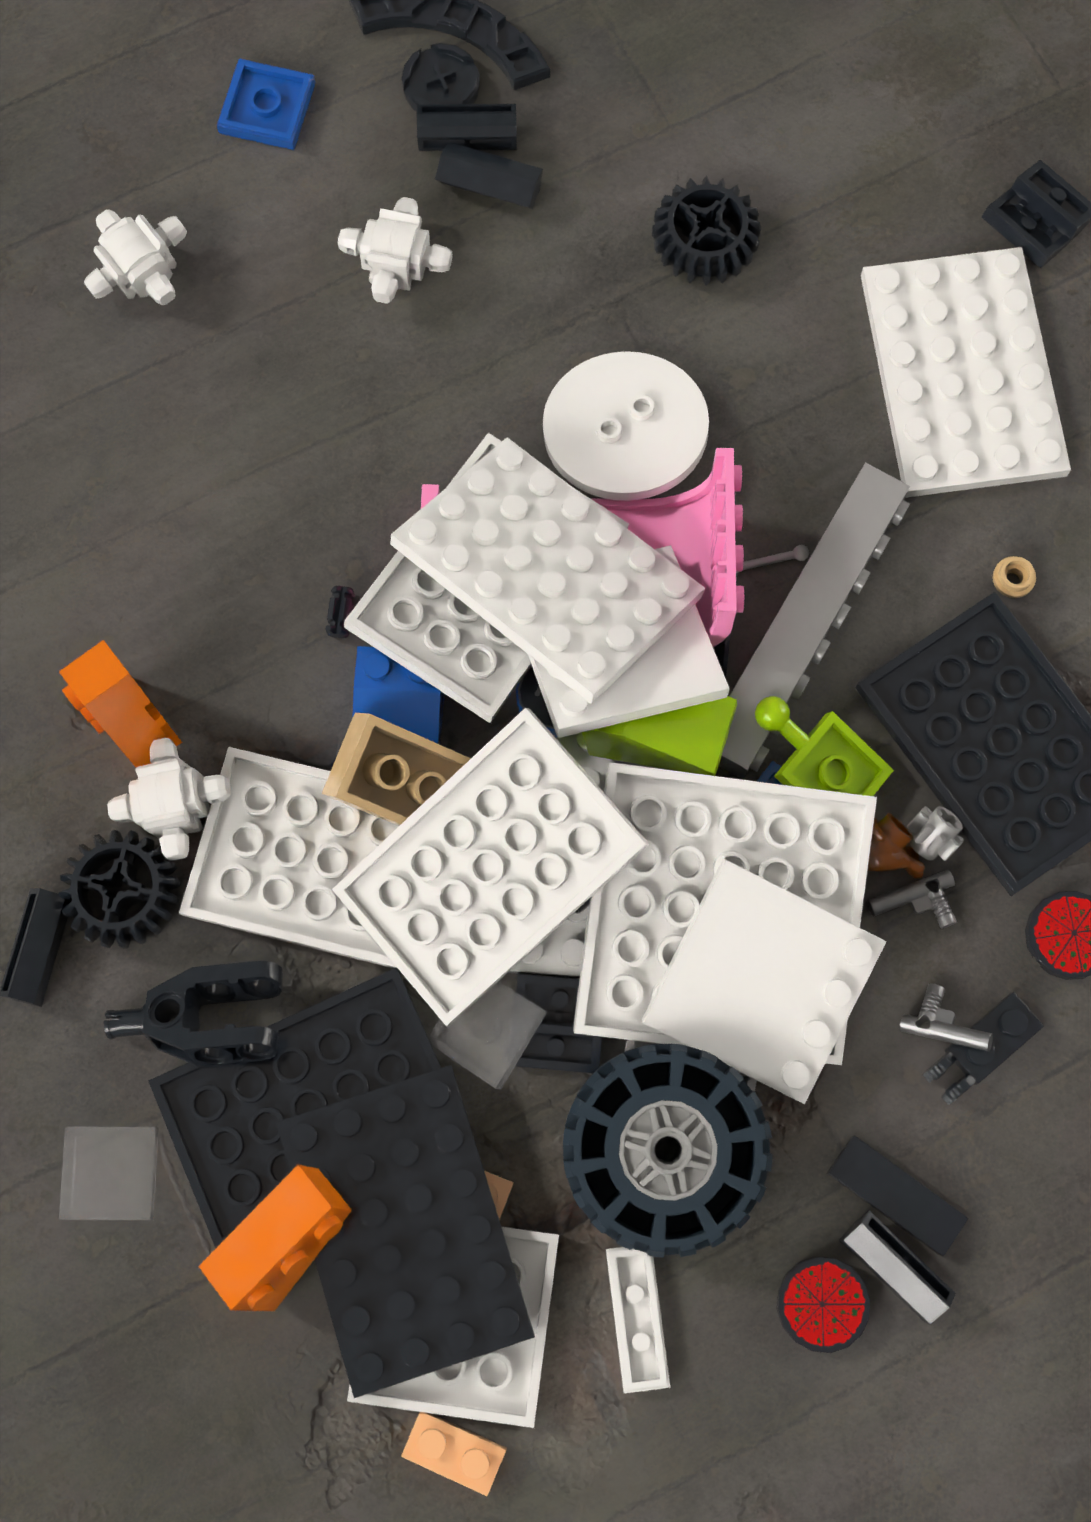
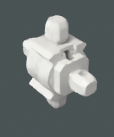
[338,197,452,303]
[84,210,187,305]
[107,738,231,860]

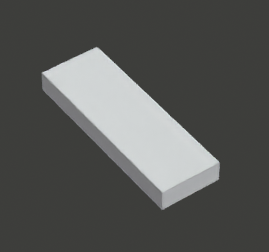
[606,1247,670,1393]

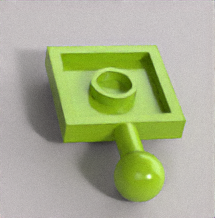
[755,696,894,797]

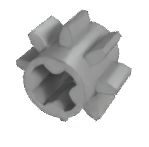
[907,806,964,861]

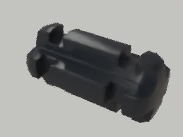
[325,586,355,638]

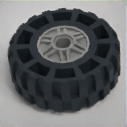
[563,1044,773,1258]

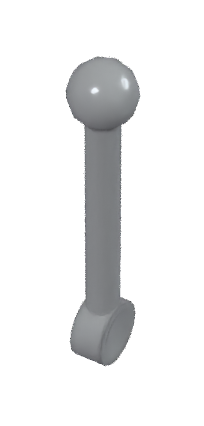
[736,545,809,576]

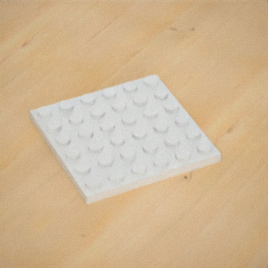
[573,762,877,1065]

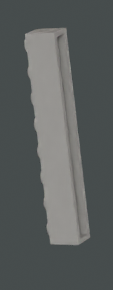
[719,462,910,779]

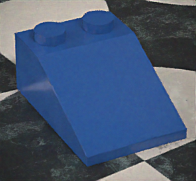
[353,646,444,745]

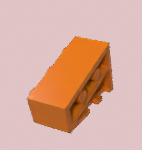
[59,640,182,767]
[198,1165,352,1311]

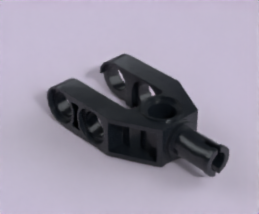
[104,961,283,1066]

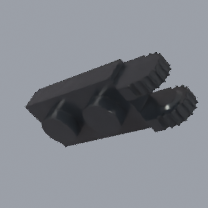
[923,992,1044,1105]

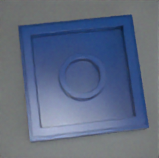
[217,59,316,150]

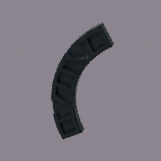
[349,0,550,90]

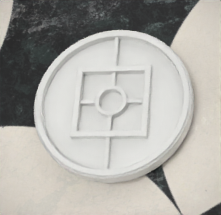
[543,352,709,501]

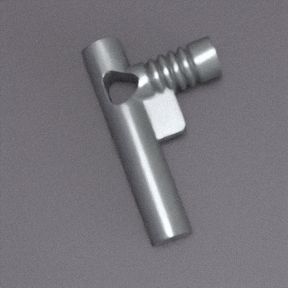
[867,870,957,929]
[900,984,993,1051]

